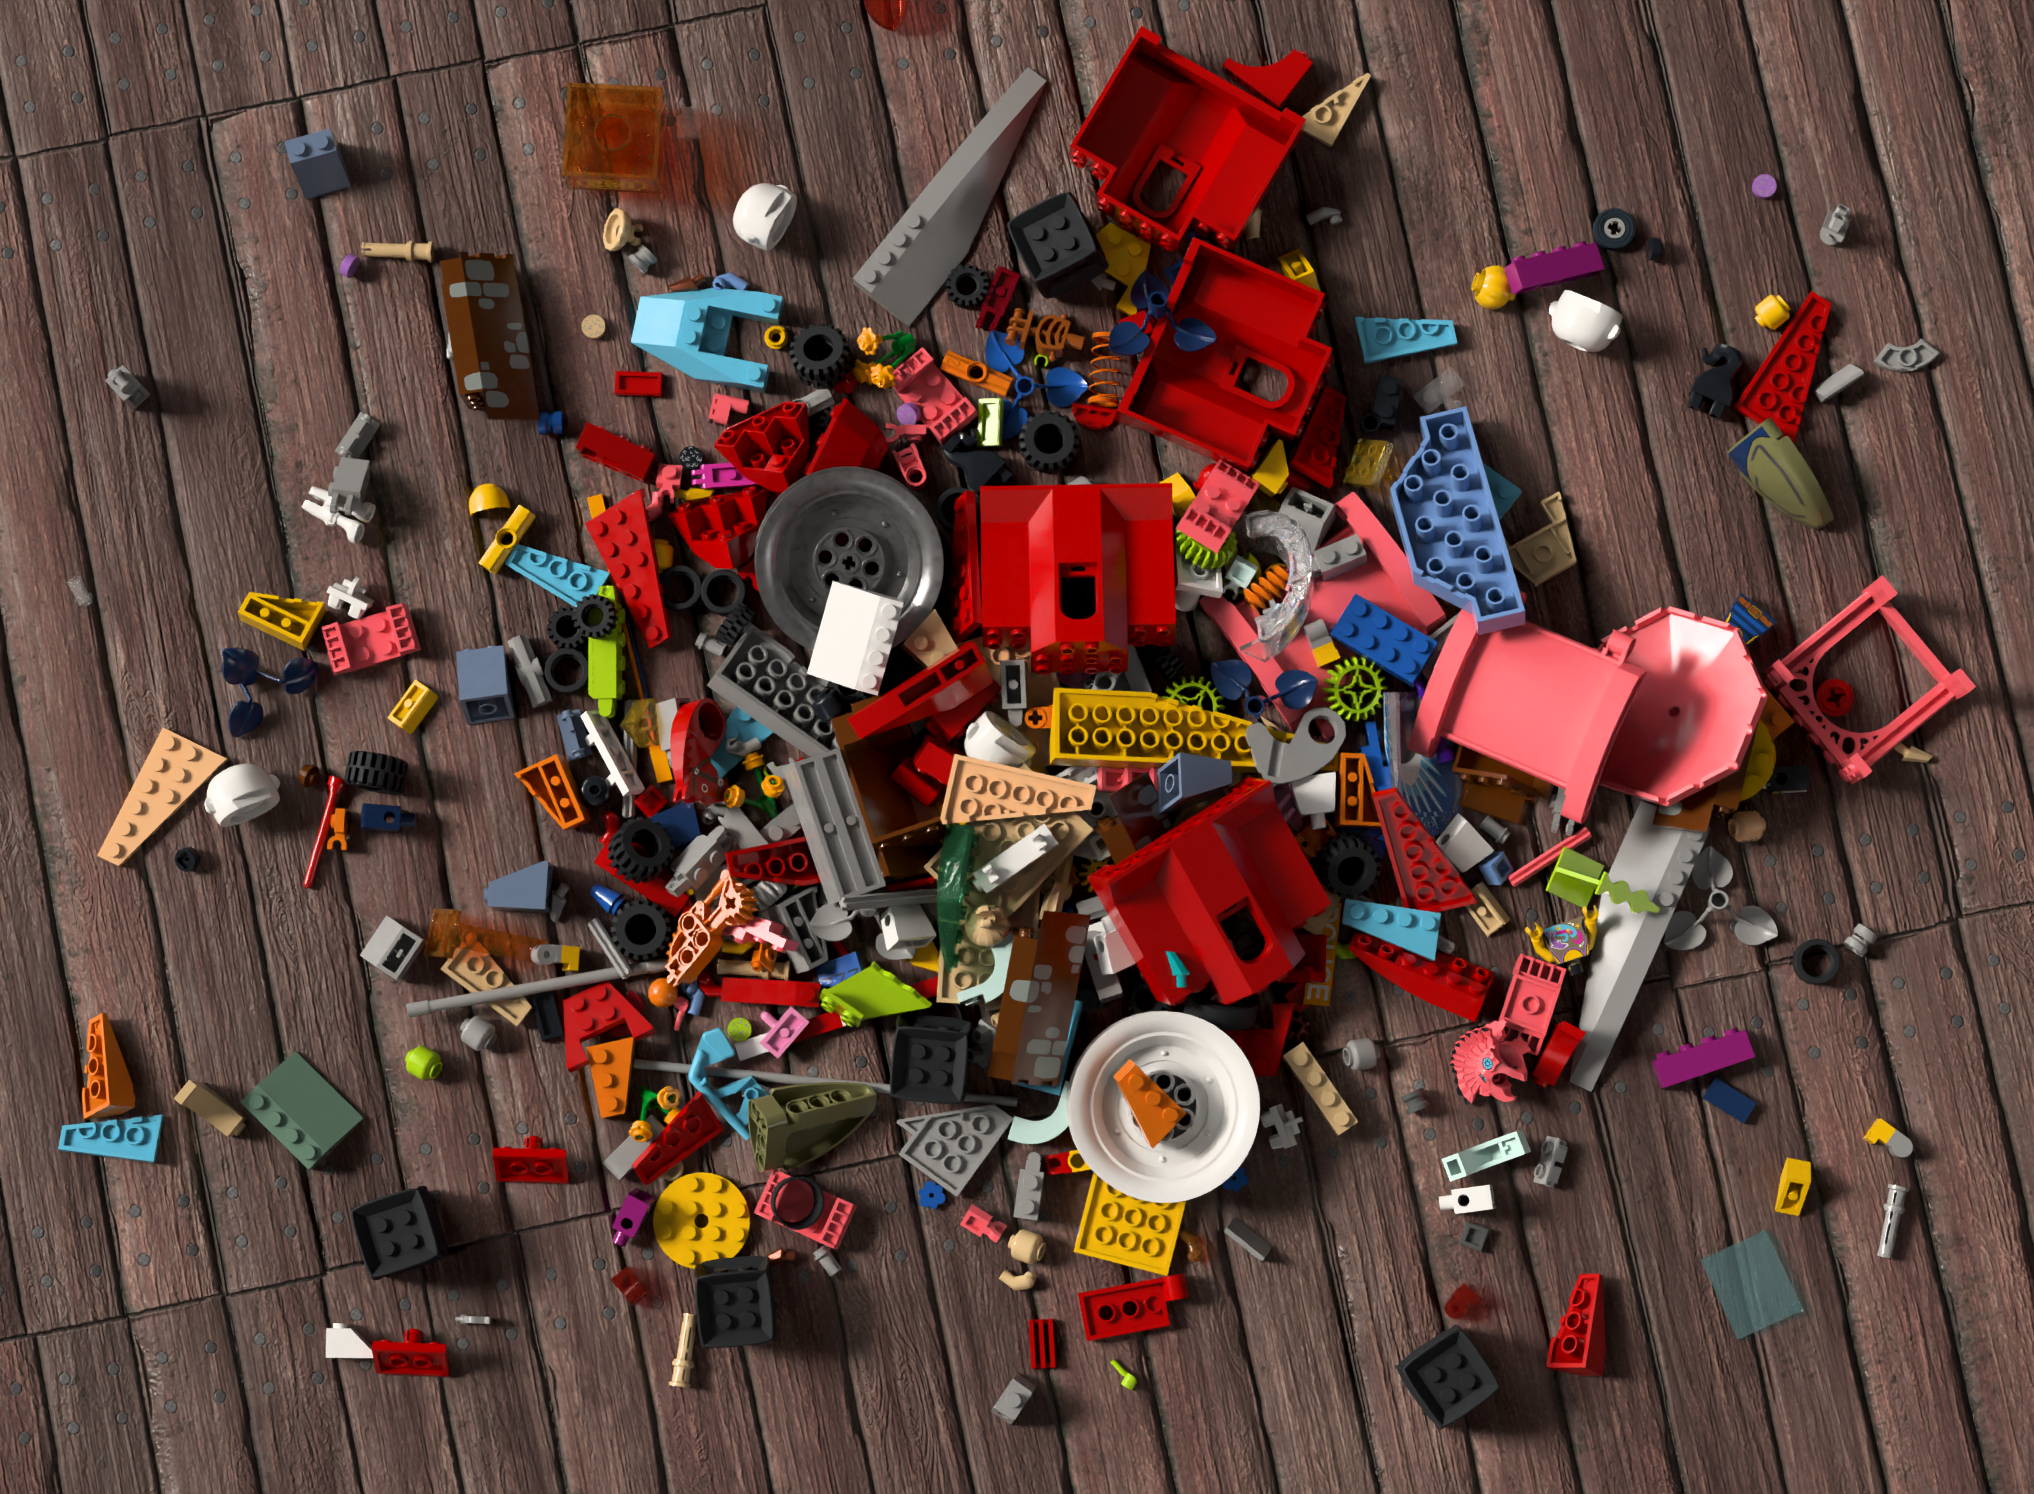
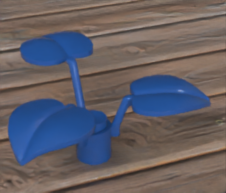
[985,330,1088,440]

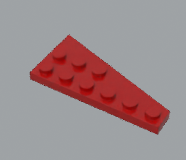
[1733,291,1831,444]
[585,489,672,649]
[946,490,982,644]
[1372,787,1478,912]

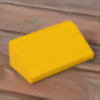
[387,680,438,734]

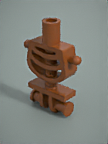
[1004,308,1085,362]

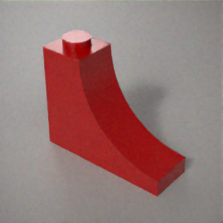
[1222,49,1313,110]
[1530,1021,1586,1088]

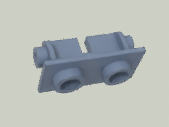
[556,709,592,761]

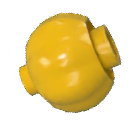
[1471,265,1516,310]

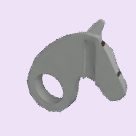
[1245,707,1346,787]

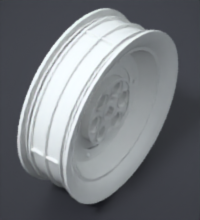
[1066,1011,1260,1203]

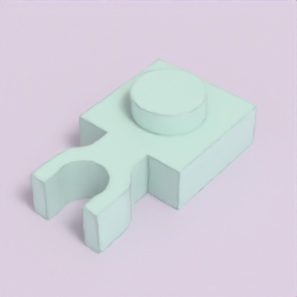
[1223,555,1258,600]

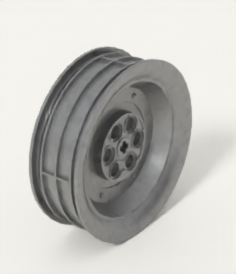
[755,466,944,651]

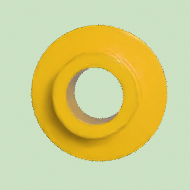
[764,326,788,350]

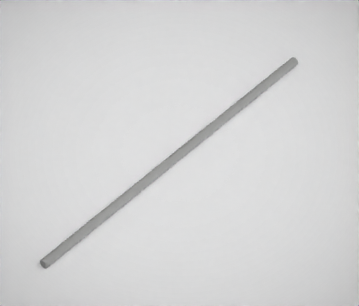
[634,1059,1018,1107]

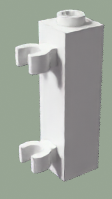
[972,824,1059,895]

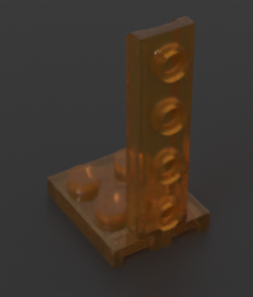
[424,909,549,963]

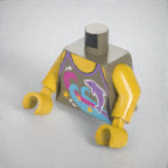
[1525,905,1599,976]

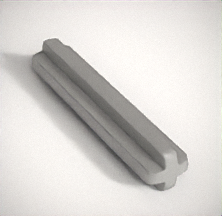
[588,918,633,979]

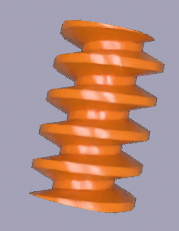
[1243,565,1297,616]

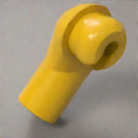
[721,940,755,955]

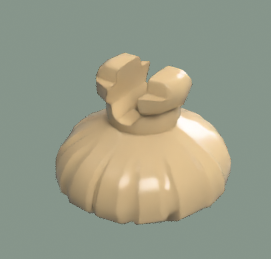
[603,208,643,252]
[965,904,1010,947]

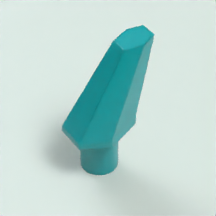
[1166,951,1190,987]

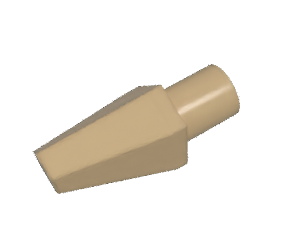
[1894,742,1933,763]

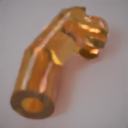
[1177,1227,1204,1262]

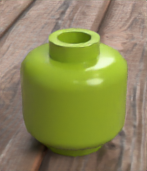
[405,1046,442,1081]

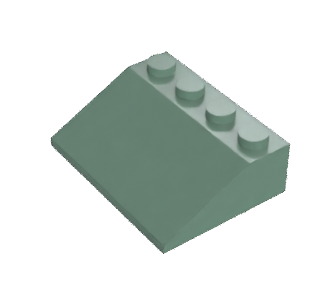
[240,1051,364,1170]

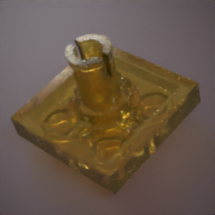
[1343,439,1394,489]

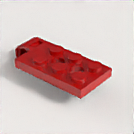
[1078,1273,1189,1341]

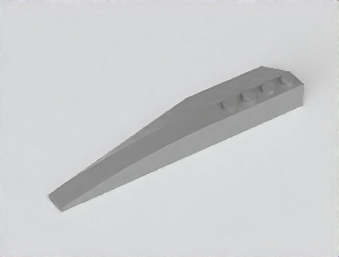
[853,67,1047,327]
[1569,801,1710,1092]

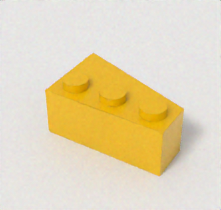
[238,592,327,651]

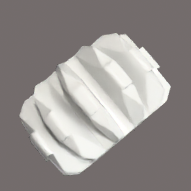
[750,881,787,911]

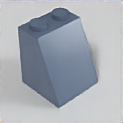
[284,128,351,199]
[456,645,515,725]
[1157,752,1234,815]
[484,861,553,913]

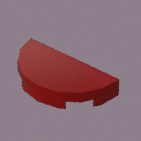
[1072,403,1117,431]

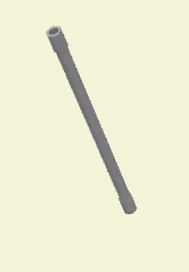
[406,956,669,1018]

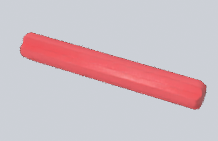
[1508,827,1592,887]

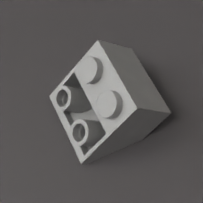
[1271,486,1336,556]
[360,915,427,982]

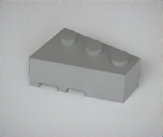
[766,885,828,974]

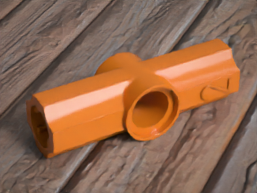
[940,350,1013,398]

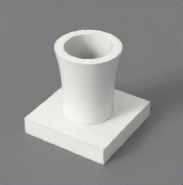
[1174,547,1223,611]

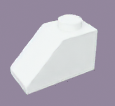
[326,1323,373,1358]

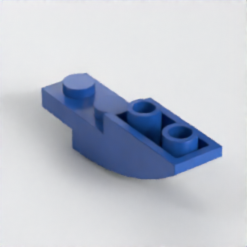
[1358,721,1394,792]

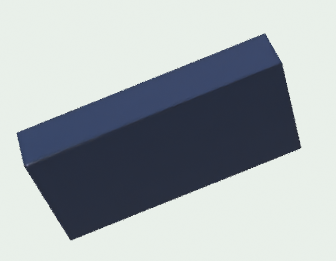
[1702,1078,1756,1124]

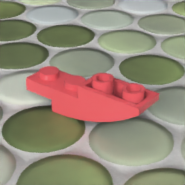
[721,916,799,953]

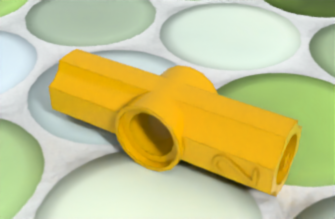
[479,505,536,575]

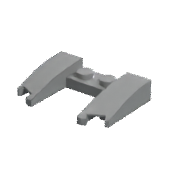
[718,757,802,849]

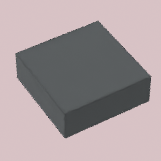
[1458,1221,1490,1252]

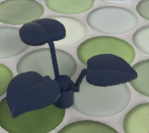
[1108,270,1217,356]
[222,647,318,738]
[1211,659,1318,731]

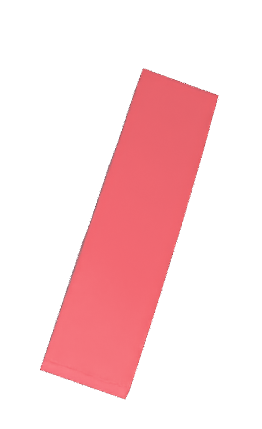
[1097,767,1159,793]

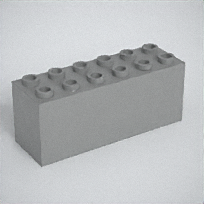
[782,748,886,905]

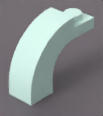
[956,932,1013,1006]
[1007,1081,1069,1145]
[1442,1129,1531,1182]

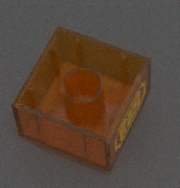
[562,82,667,194]

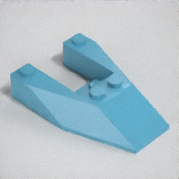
[631,288,784,393]

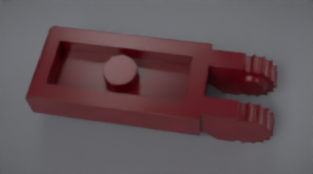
[975,266,1021,333]

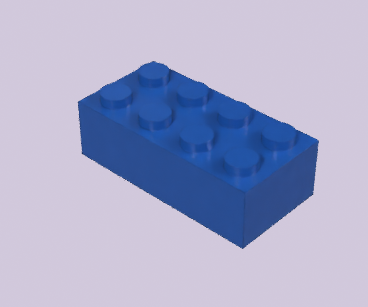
[1330,593,1438,687]

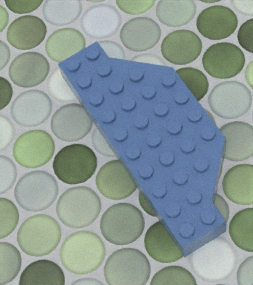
[1390,406,1526,635]

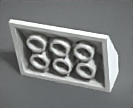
[807,581,904,696]

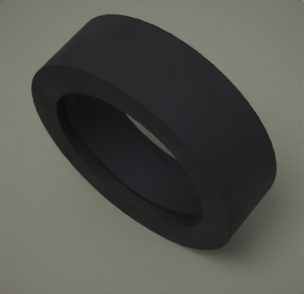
[1184,989,1259,1031]

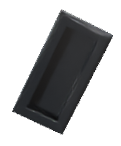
[529,990,565,1042]

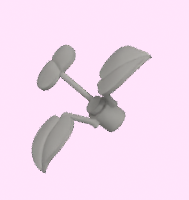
[1664,846,1778,950]
[808,877,916,960]

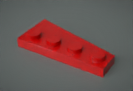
[1288,385,1347,488]
[632,1091,724,1186]

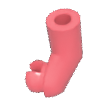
[646,492,664,522]

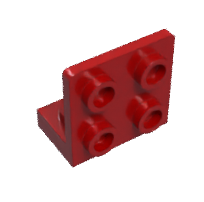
[1273,934,1327,984]

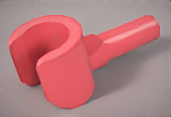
[673,996,690,1031]

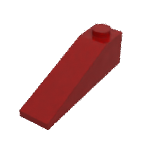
[721,977,820,1009]

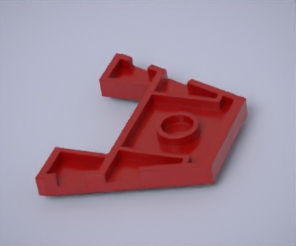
[563,981,655,1073]
[1218,1002,1295,1076]

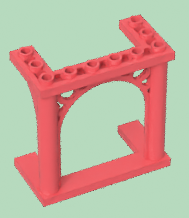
[1763,575,1976,785]

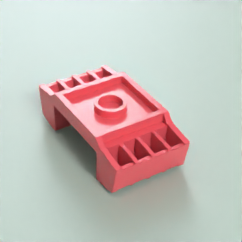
[892,347,978,446]
[1176,459,1260,554]
[321,603,421,676]
[1498,954,1566,1056]
[754,1169,857,1250]

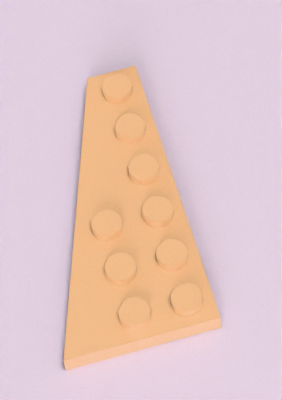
[97,728,228,867]
[940,754,1097,824]

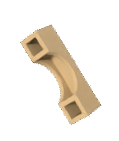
[1282,1042,1358,1136]

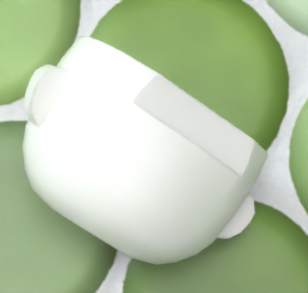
[733,183,797,251]
[1549,290,1623,352]
[964,711,1036,768]
[204,763,280,827]

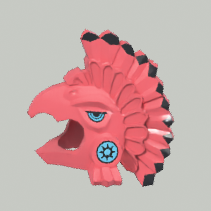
[1449,1019,1531,1105]

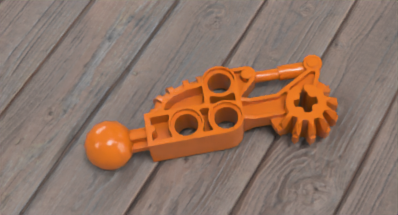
[648,870,759,1008]

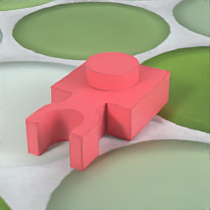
[656,463,683,504]

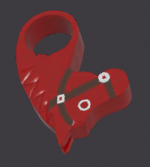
[670,698,730,805]

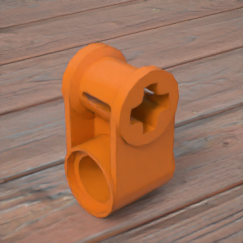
[1025,704,1053,729]

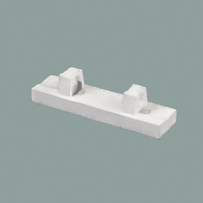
[580,710,645,796]

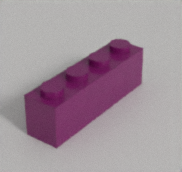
[1504,241,1605,295]
[1651,1027,1755,1088]

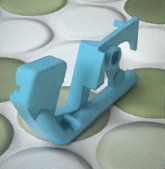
[688,1027,769,1141]

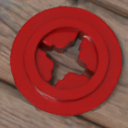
[1815,679,1854,717]

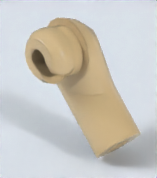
[999,1269,1036,1291]

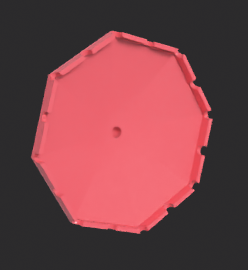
[1594,606,1768,807]

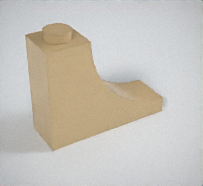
[174,1080,247,1137]

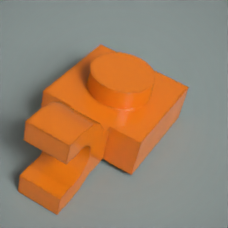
[327,808,349,851]

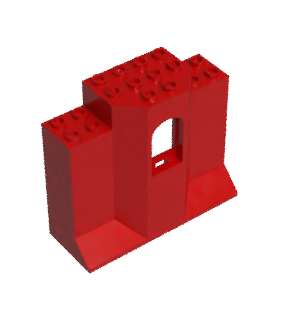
[1069,26,1306,252]
[1115,237,1334,475]
[980,483,1176,675]
[1087,777,1332,1006]

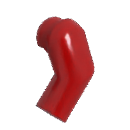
[598,811,620,845]
[697,972,722,997]

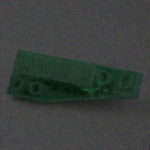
[937,823,980,973]

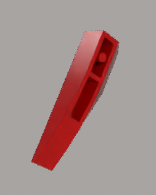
[847,642,994,739]
[1348,932,1495,1022]

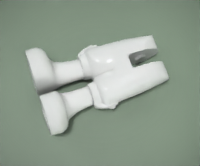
[302,486,376,544]

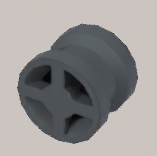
[1401,1088,1430,1115]

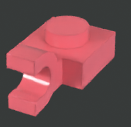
[886,423,927,444]
[960,1204,1007,1243]

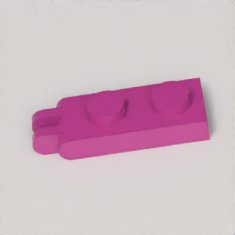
[691,463,757,489]

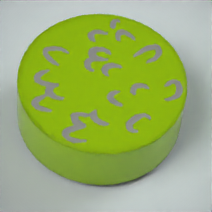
[727,1018,752,1042]

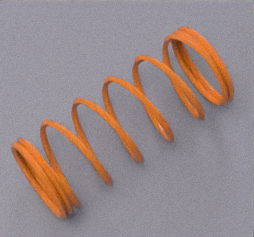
[1088,332,1121,407]

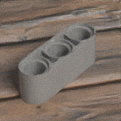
[603,1114,665,1181]

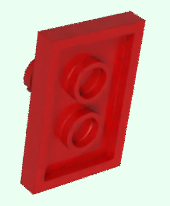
[493,1136,570,1183]
[372,1329,450,1377]

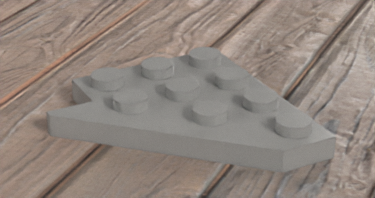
[896,1104,1014,1197]

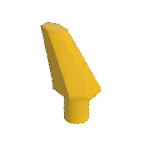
[675,487,715,504]

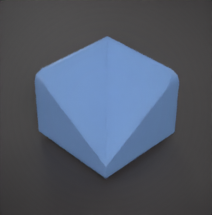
[1478,851,1514,885]

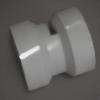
[1843,923,1877,957]

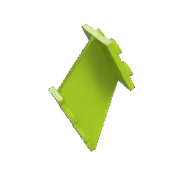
[1545,846,1660,914]
[819,961,932,1027]

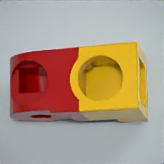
[1044,1150,1091,1176]

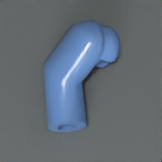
[713,272,749,291]
[682,981,705,1016]

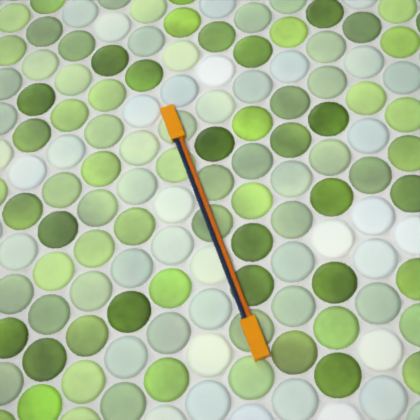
[587,494,673,784]

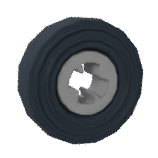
[1593,208,1635,251]

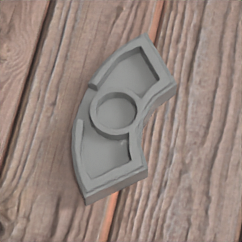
[1873,339,1940,372]

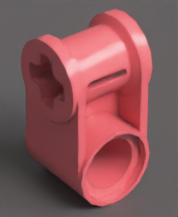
[892,443,927,491]

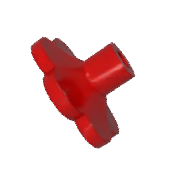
[832,367,859,394]

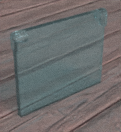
[1700,1230,1804,1340]

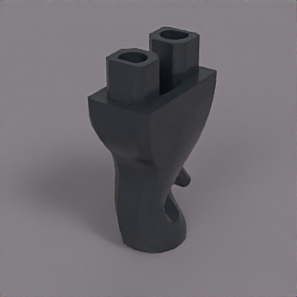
[1688,344,1742,420]
[942,428,1013,495]

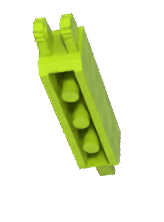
[588,586,626,719]

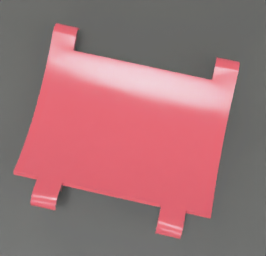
[1198,492,1447,739]
[1408,590,1647,824]

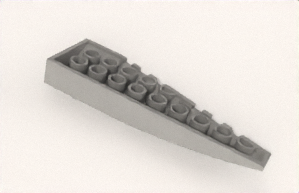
[707,624,848,764]

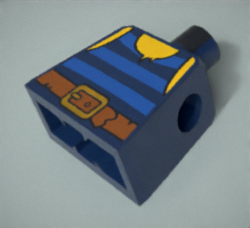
[1723,593,1776,647]

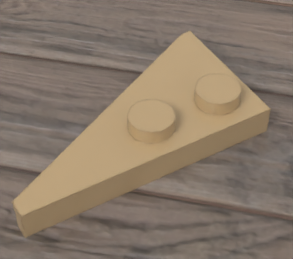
[1302,73,1371,147]

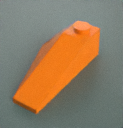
[82,1013,135,1119]

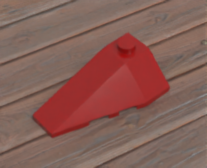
[594,838,690,918]

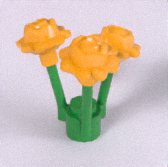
[852,327,916,389]

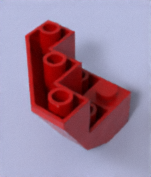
[803,398,889,476]
[714,401,809,493]
[669,487,767,569]

